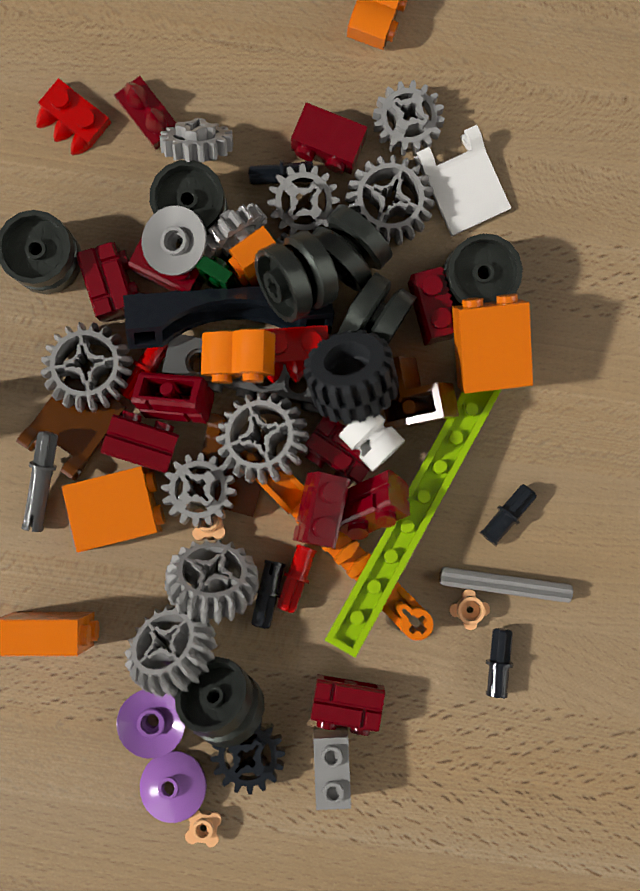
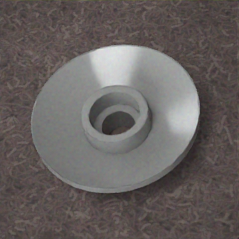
[142,206,207,276]

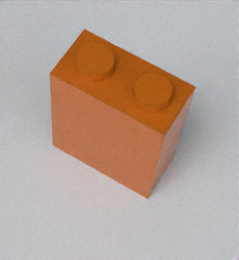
[452,294,533,393]
[61,466,165,553]
[0,612,100,656]

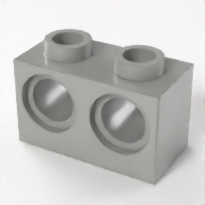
[313,727,351,810]

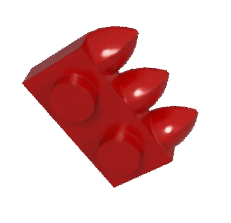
[36,78,111,155]
[264,325,329,383]

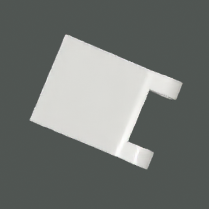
[414,125,511,237]

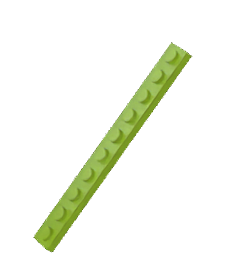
[324,389,502,658]

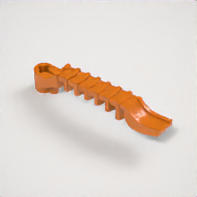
[255,459,433,641]

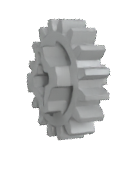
[373,80,445,156]
[159,118,233,163]
[267,163,340,236]
[204,203,267,262]
[161,453,237,528]

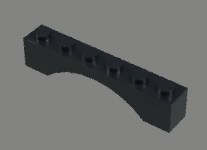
[123,286,334,349]

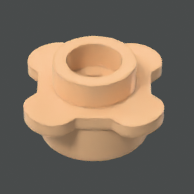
[192,508,226,541]
[449,589,490,630]
[185,810,222,847]

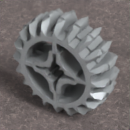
[345,155,435,246]
[41,322,133,412]
[216,391,309,485]
[165,538,258,625]
[124,604,217,697]

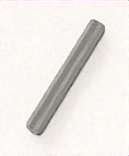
[439,567,573,603]

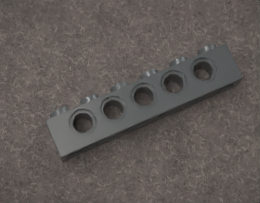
[162,334,320,413]

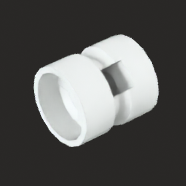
[339,415,405,471]

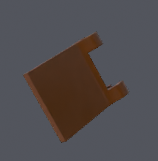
[16,376,127,481]
[193,413,267,517]

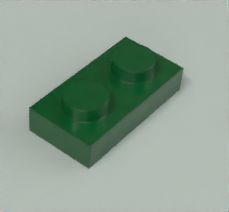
[196,255,237,289]

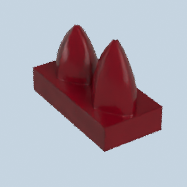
[114,76,177,150]

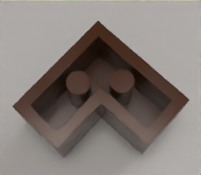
[380,356,459,430]

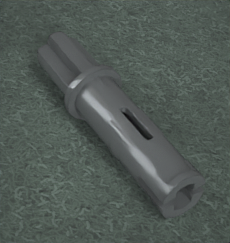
[21,431,58,532]

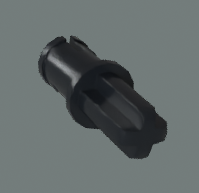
[248,160,313,185]
[480,484,537,546]
[251,560,286,629]
[486,628,513,698]

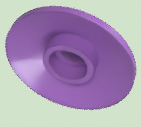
[116,690,185,759]
[140,751,207,823]

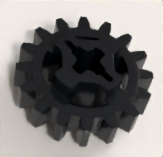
[210,720,286,795]

